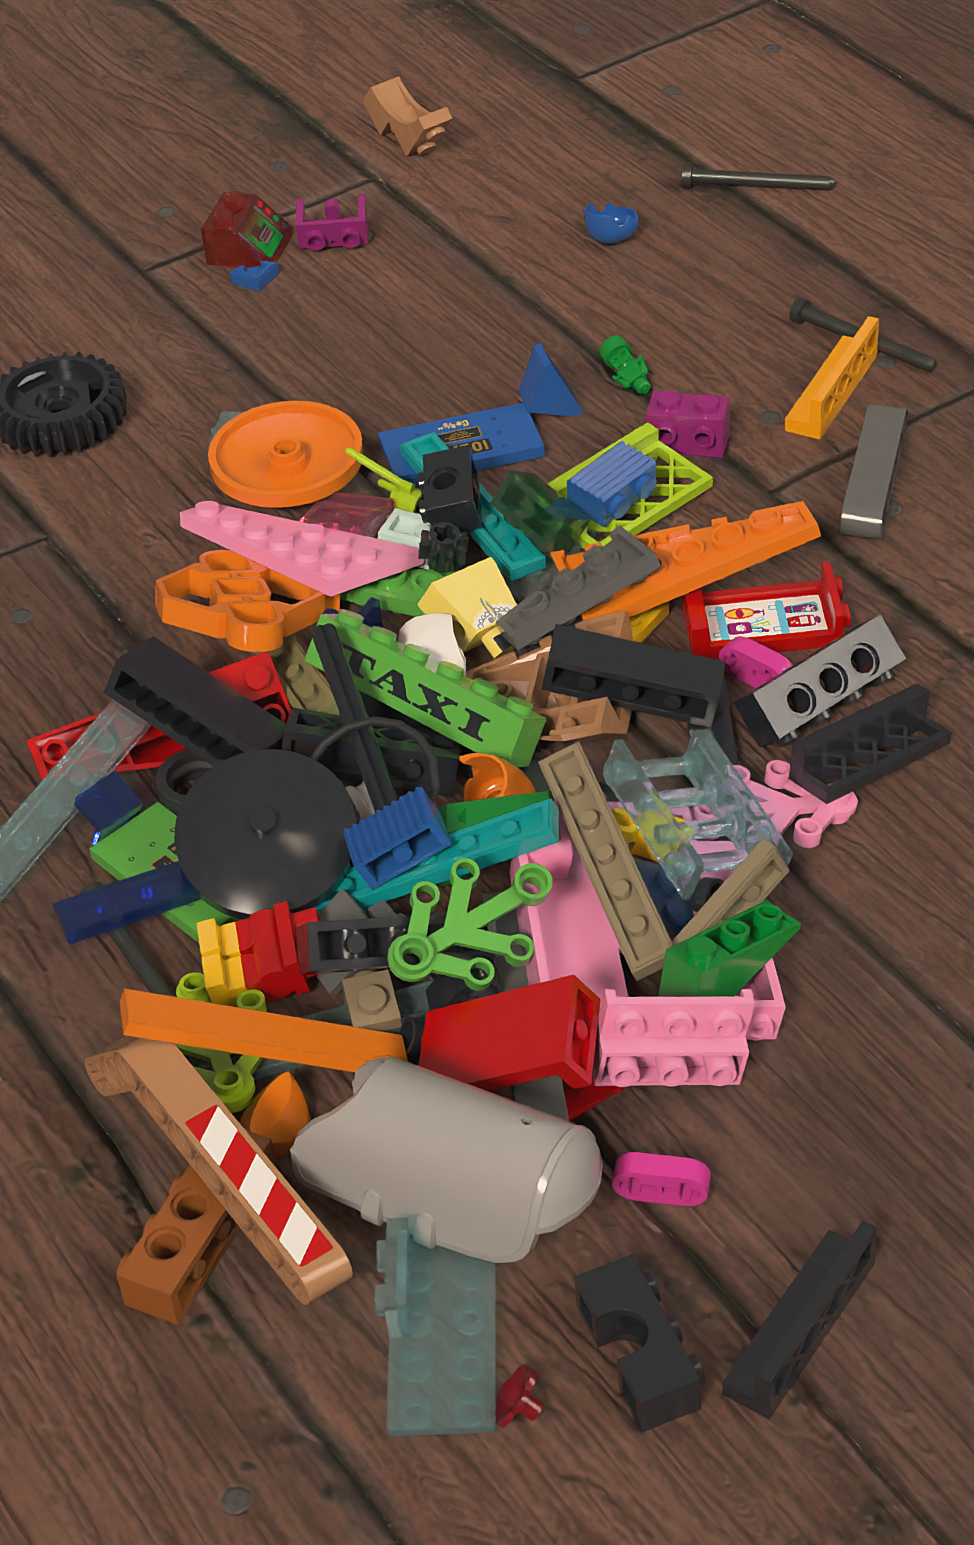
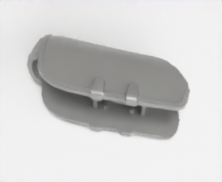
[290,1055,603,1263]

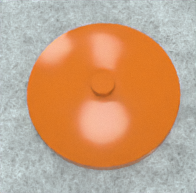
[208,401,363,508]

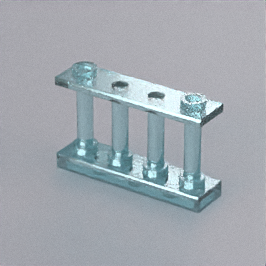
[602,731,793,900]

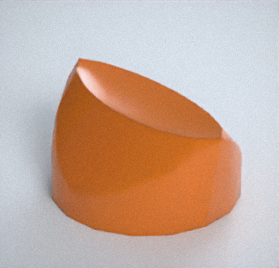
[240,1071,311,1158]

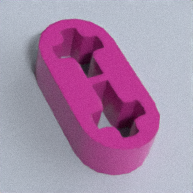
[719,636,793,688]
[612,1152,711,1206]

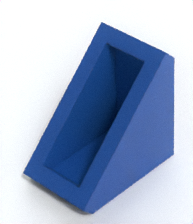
[519,343,584,416]

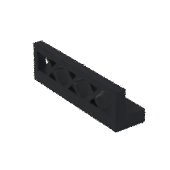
[788,683,952,804]
[282,707,462,798]
[722,1220,877,1420]

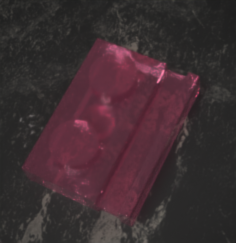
[299,492,395,538]

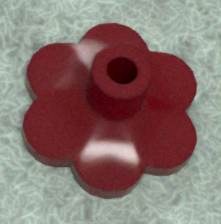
[489,1364,543,1428]

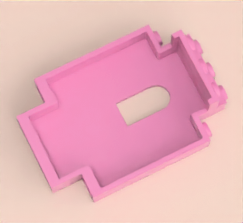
[509,801,786,1087]

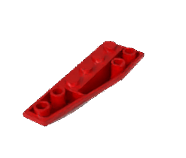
[26,651,291,782]

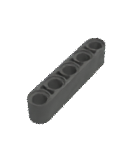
[840,404,908,539]

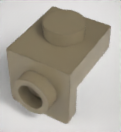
[342,969,401,1032]

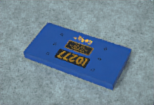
[378,402,545,484]

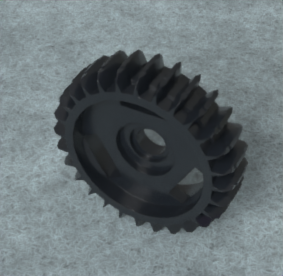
[0,352,127,457]

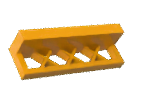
[785,316,879,440]

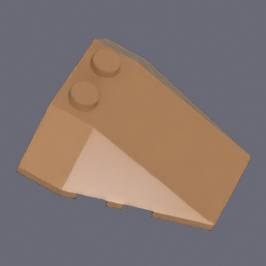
[466,610,633,742]

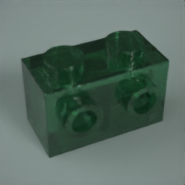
[489,470,591,554]

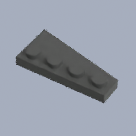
[496,526,661,650]

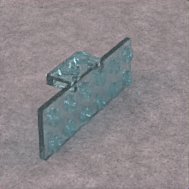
[375,1218,496,1436]

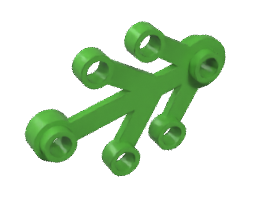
[387,858,553,991]

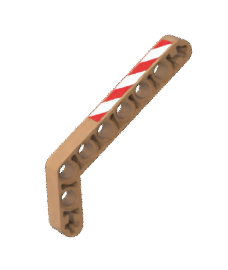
[85,1036,353,1305]

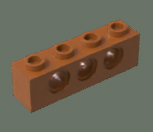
[116,1130,277,1325]

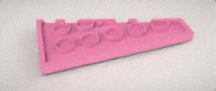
[180,501,424,597]

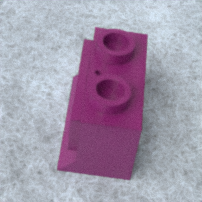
[296,194,369,251]

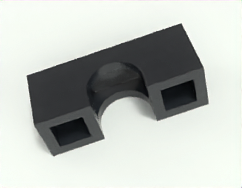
[574,1254,706,1433]

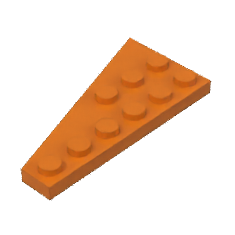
[550,501,821,621]

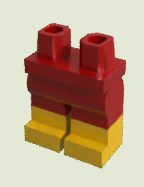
[196,901,321,1007]

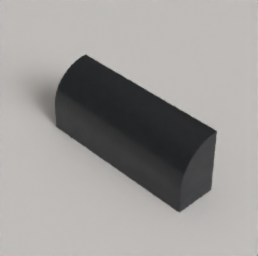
[103,636,286,767]

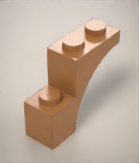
[363,76,453,157]

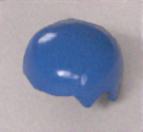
[583,203,639,245]

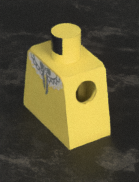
[417,557,517,659]

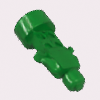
[599,335,651,394]

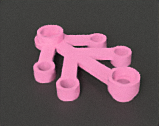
[690,760,858,849]

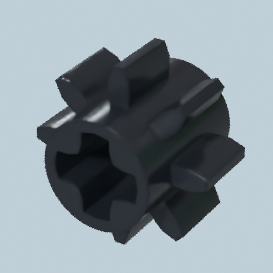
[418,522,469,573]

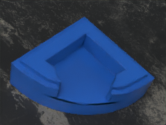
[230,261,279,291]

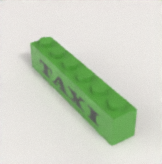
[304,609,547,767]

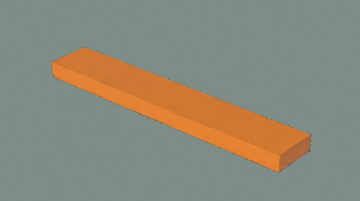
[119,989,408,1072]

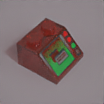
[201,191,294,269]

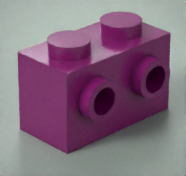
[646,391,730,458]

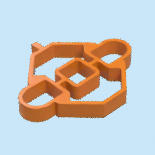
[155,550,340,652]

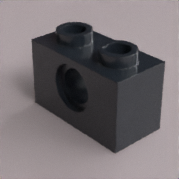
[418,445,482,533]

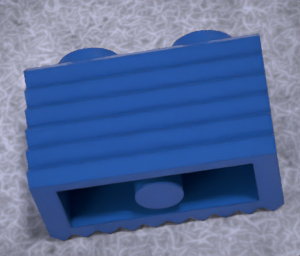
[567,441,657,527]
[343,787,453,890]

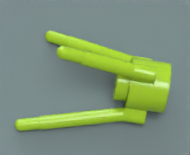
[339,447,424,520]

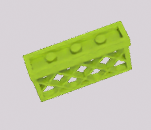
[533,422,713,549]

